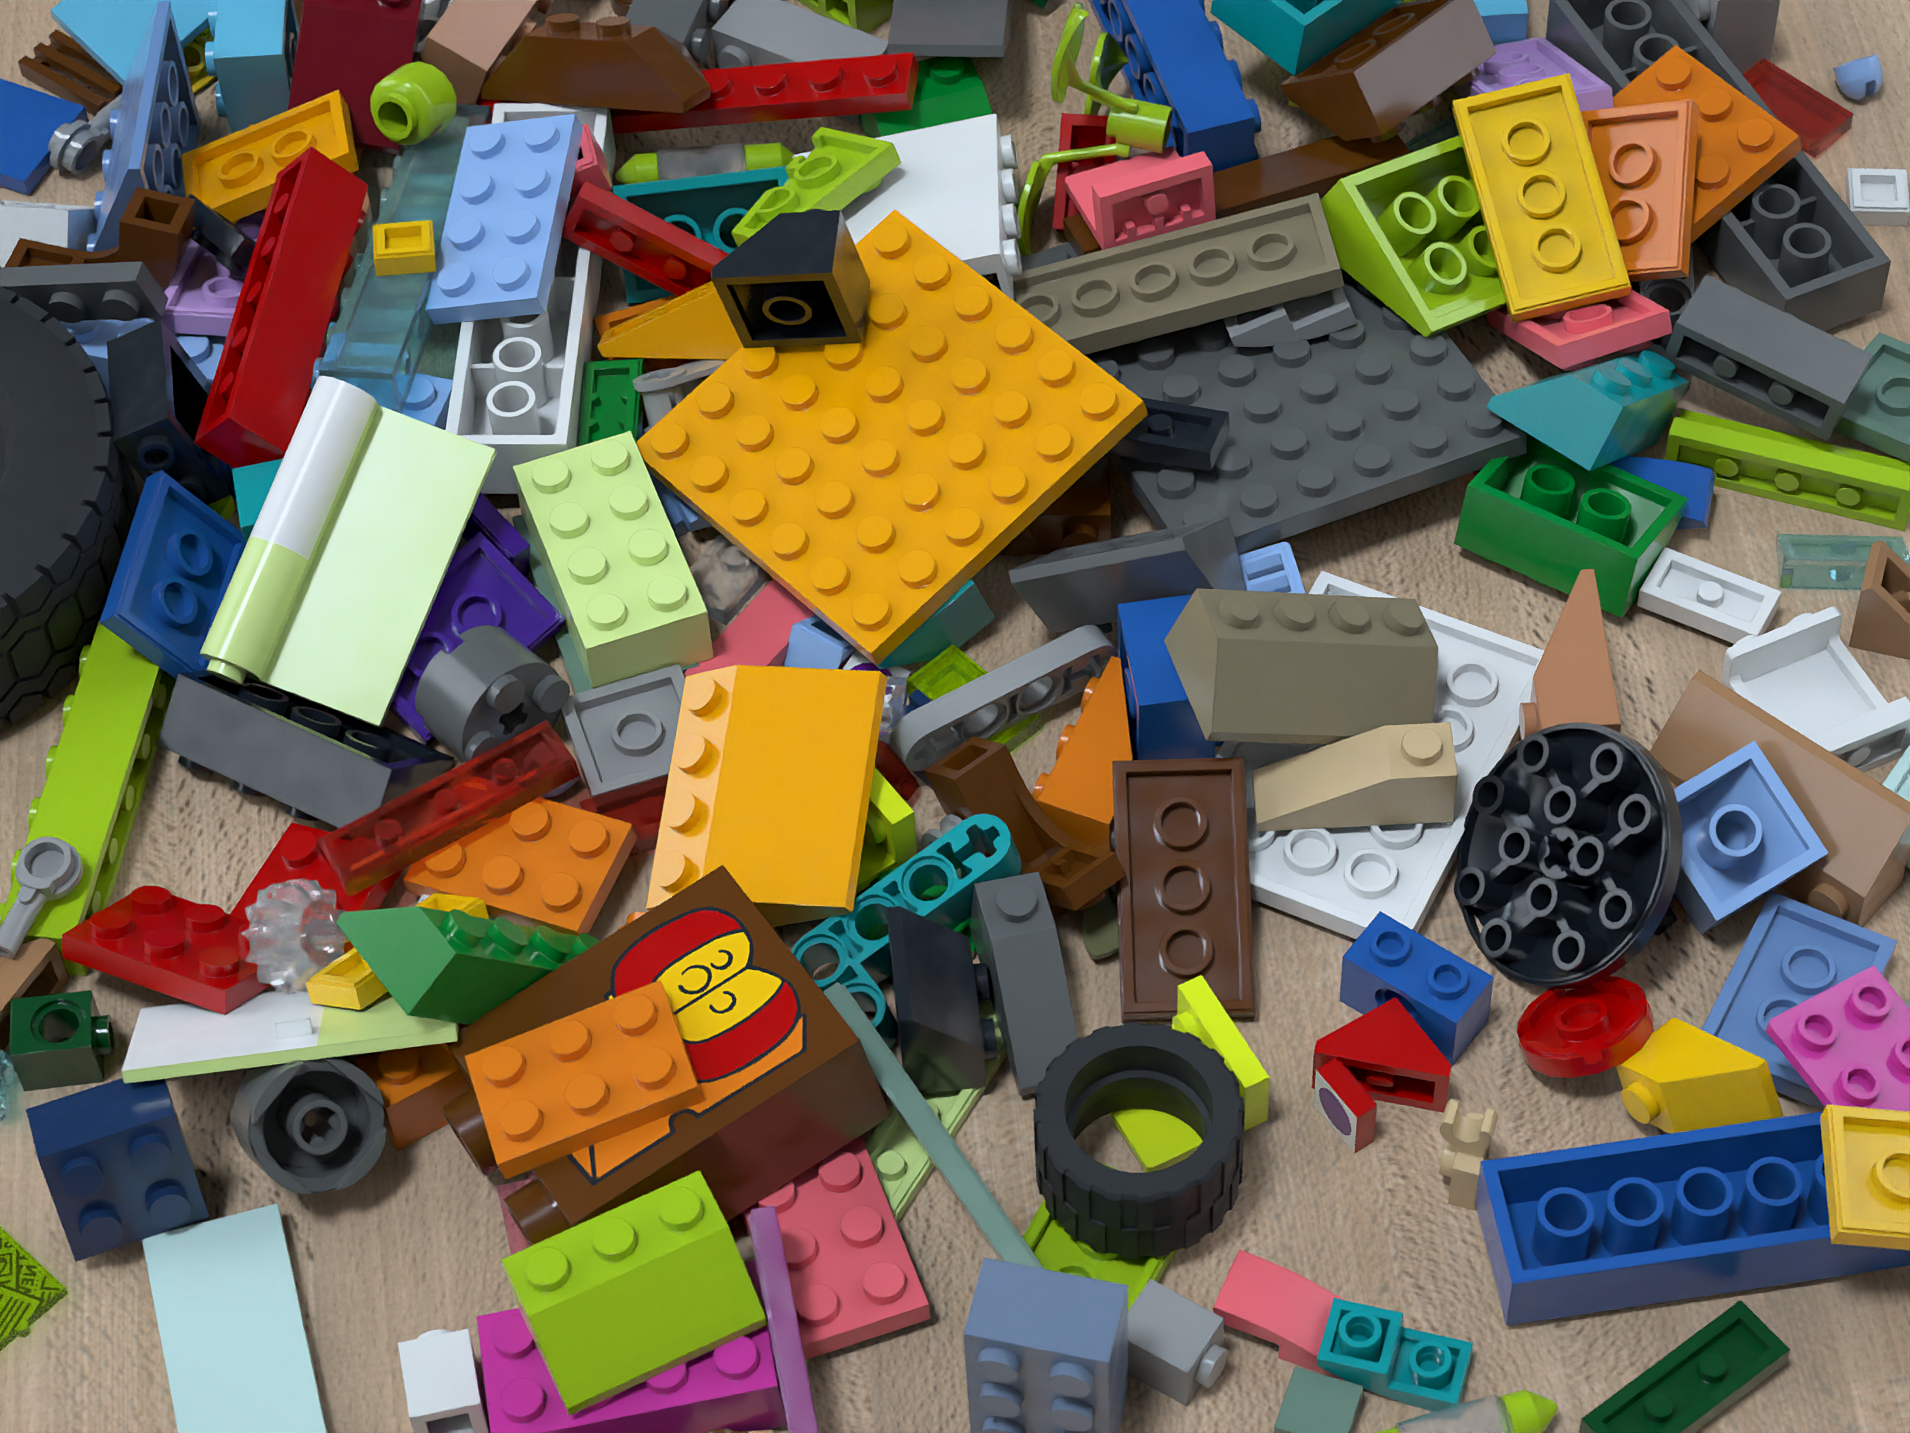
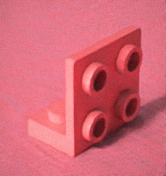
[1065,147,1216,250]

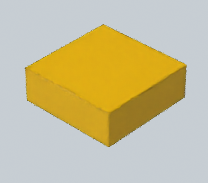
[372,220,436,277]

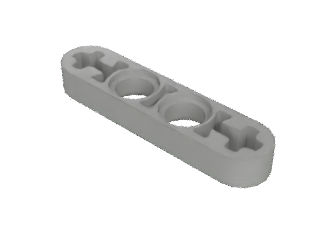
[889,625,1118,771]

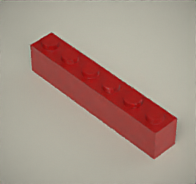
[194,146,368,468]

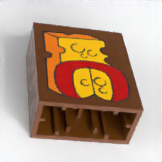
[440,865,890,1246]

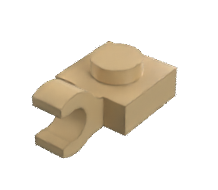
[1439,1099,1498,1210]

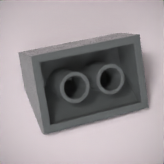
[1009,516,1246,634]

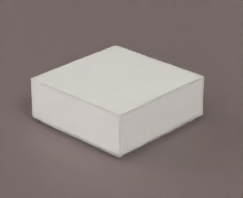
[1845,168,1910,226]

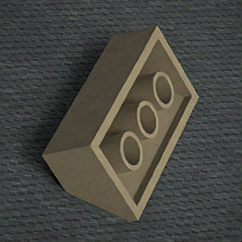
[1164,588,1439,744]

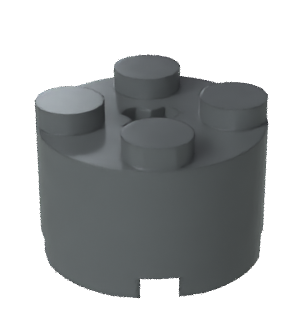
[415,625,570,774]
[230,1056,387,1194]

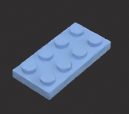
[425,114,583,325]

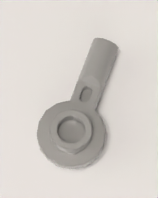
[48,95,122,175]
[0,837,83,959]

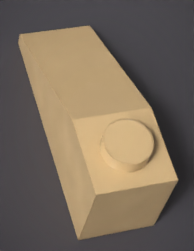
[1252,722,1458,831]

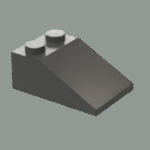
[888,0,1013,57]

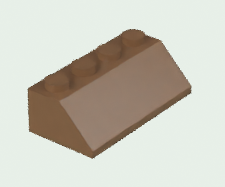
[1650,670,1910,927]

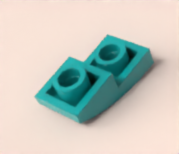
[1317,1298,1473,1418]

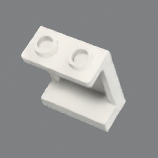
[1720,606,1910,773]

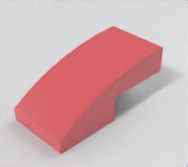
[1213,1249,1346,1381]

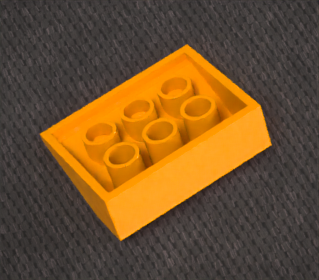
[646,665,887,927]

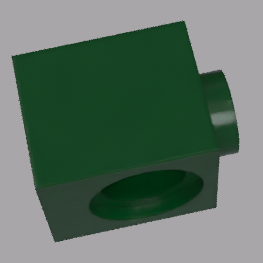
[9,990,115,1091]

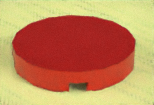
[1517,976,1654,1078]

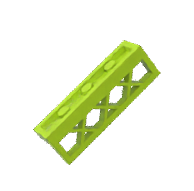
[1665,409,1910,531]

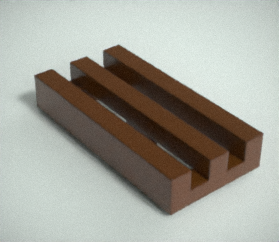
[18,29,123,116]

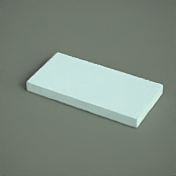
[142,1203,328,1433]

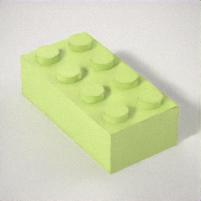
[513,431,714,689]

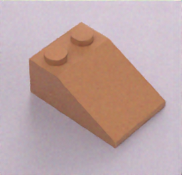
[1515,569,1621,746]

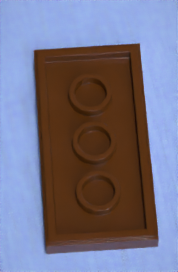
[1112,757,1256,1022]

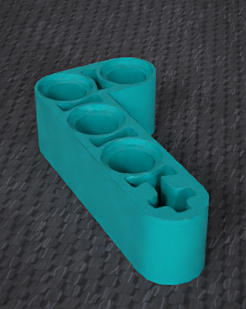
[791,814,1021,1049]

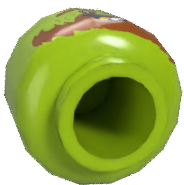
[370,62,457,147]

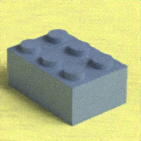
[963,1257,1129,1433]

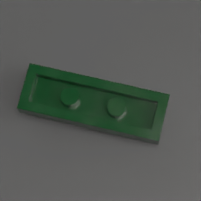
[1579,1300,1790,1433]

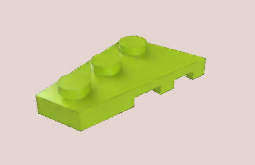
[731,127,902,247]

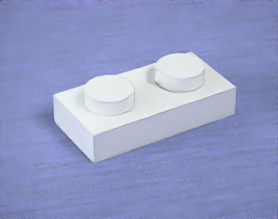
[1637,547,1782,644]

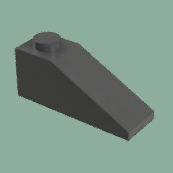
[969,872,1078,1096]

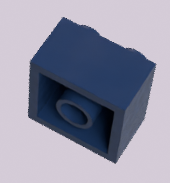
[26,1078,210,1262]

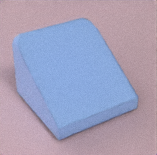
[783,615,856,670]

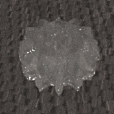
[240,878,349,994]

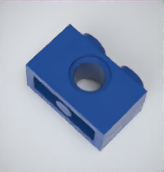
[1339,911,1494,1066]

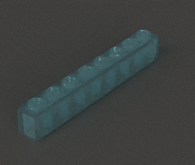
[313,104,492,414]

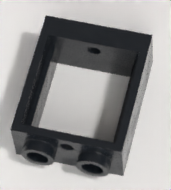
[107,319,229,505]

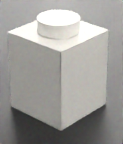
[398,1329,489,1433]

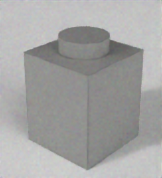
[1128,1279,1228,1406]

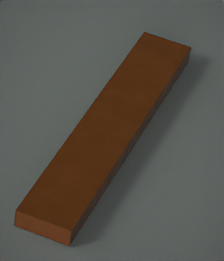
[1063,134,1411,256]

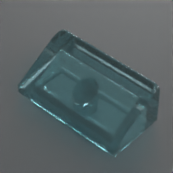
[1776,534,1910,590]

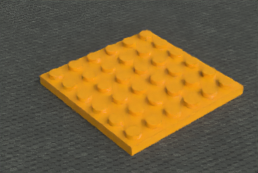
[635,209,1148,666]

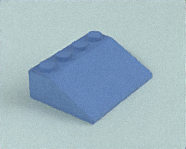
[87,1,201,252]

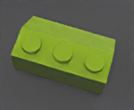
[501,1170,768,1416]

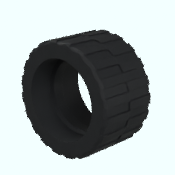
[1033,1022,1245,1259]

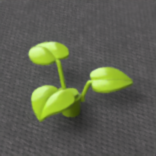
[1017,2,1173,256]

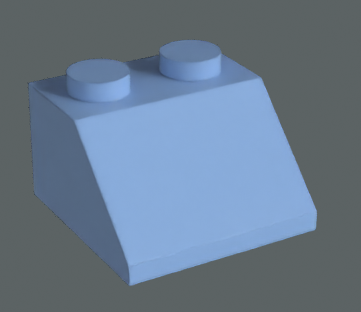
[1674,740,1828,935]

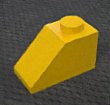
[1616,1017,1783,1134]

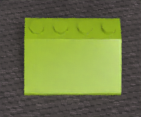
[1320,135,1507,337]

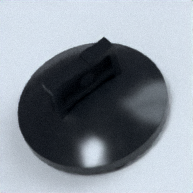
[1454,722,1683,990]

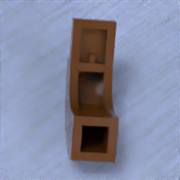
[5,187,195,291]
[923,736,1126,920]

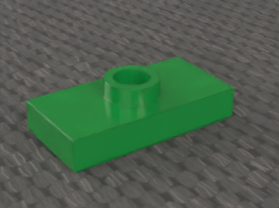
[576,358,647,447]

